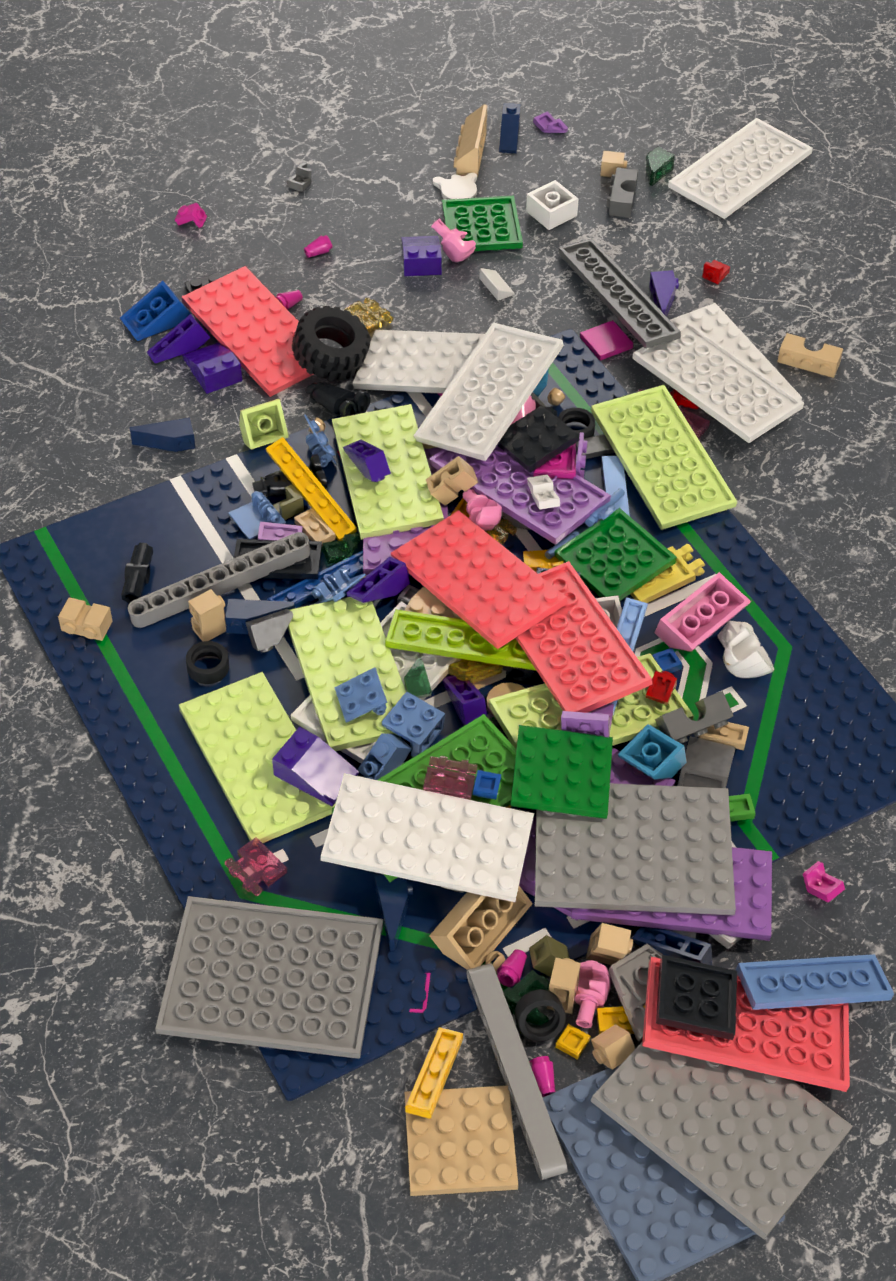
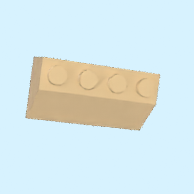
[454,104,487,177]
[429,886,533,970]

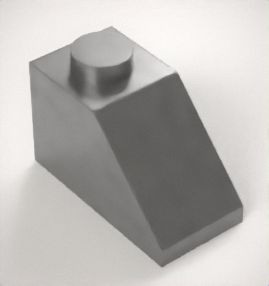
[246,609,293,652]

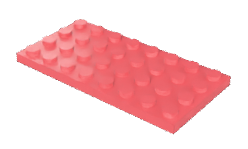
[182,266,314,397]
[391,511,568,649]
[516,561,652,713]
[642,957,850,1092]

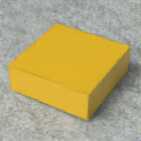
[555,1024,591,1060]

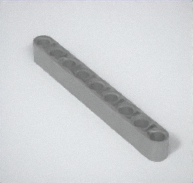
[128,532,310,628]
[466,963,567,1180]

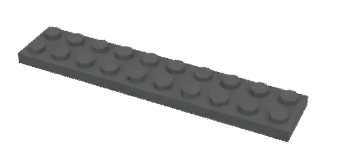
[559,238,681,349]

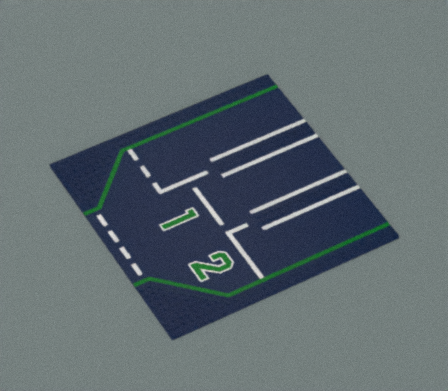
[0,329,896,1101]

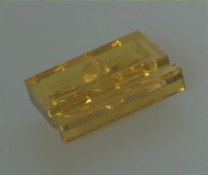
[448,660,503,684]

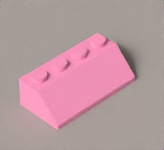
[655,572,751,651]

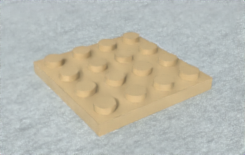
[405,1086,518,1196]

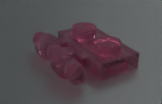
[423,755,478,800]
[225,837,287,896]

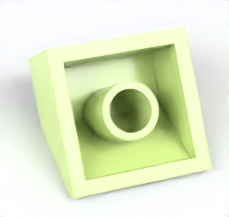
[239,399,289,449]

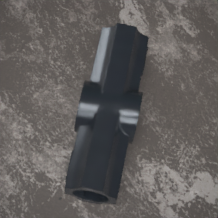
[121,543,153,604]

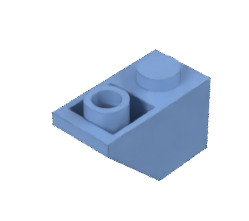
[358,733,412,780]

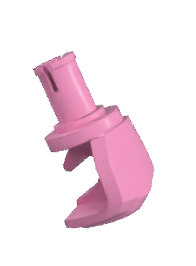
[431,218,476,263]
[462,489,502,530]
[574,960,611,1028]

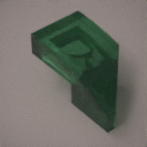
[322,533,361,564]
[404,658,432,698]
[503,987,549,1025]

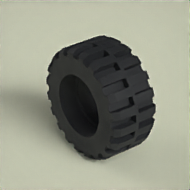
[292,306,370,381]

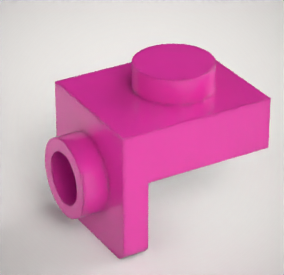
[175,202,207,228]
[803,861,845,903]

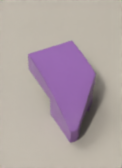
[533,111,568,133]

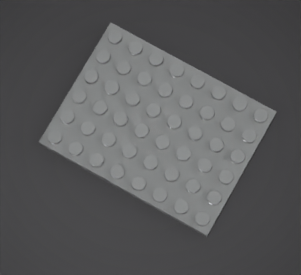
[535,783,736,915]
[155,896,383,1059]
[591,1041,853,1240]

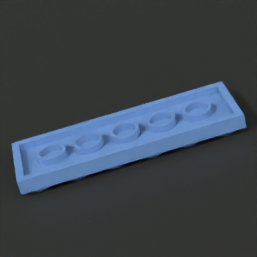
[736,954,894,1010]

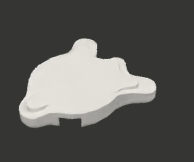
[433,173,477,199]

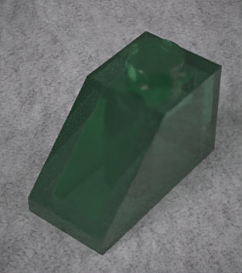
[646,146,675,186]

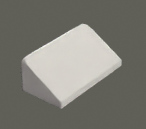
[479,268,514,301]

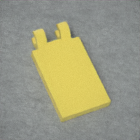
[631,544,705,603]

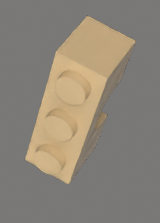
[778,333,843,378]

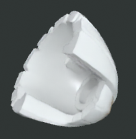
[723,627,774,678]

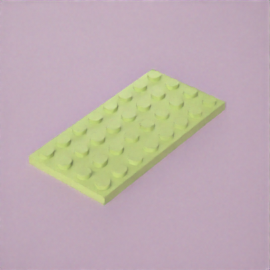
[591,385,737,530]
[332,404,444,540]
[288,597,406,751]
[488,653,694,748]
[179,672,336,847]

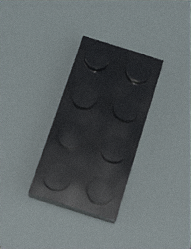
[234,539,322,580]

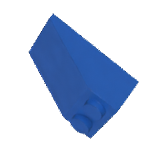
[120,280,191,341]

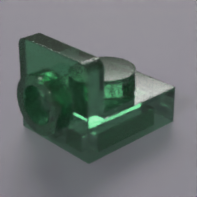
[511,970,550,1005]

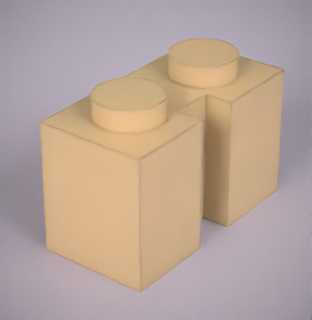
[426,456,478,506]
[188,589,226,641]
[58,597,113,641]
[586,923,633,965]
[547,958,581,1014]

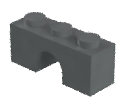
[606,167,638,218]
[655,691,734,744]

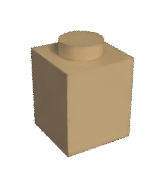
[600,151,627,177]
[591,1024,635,1070]

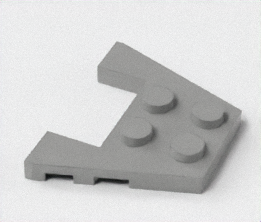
[608,944,663,1041]

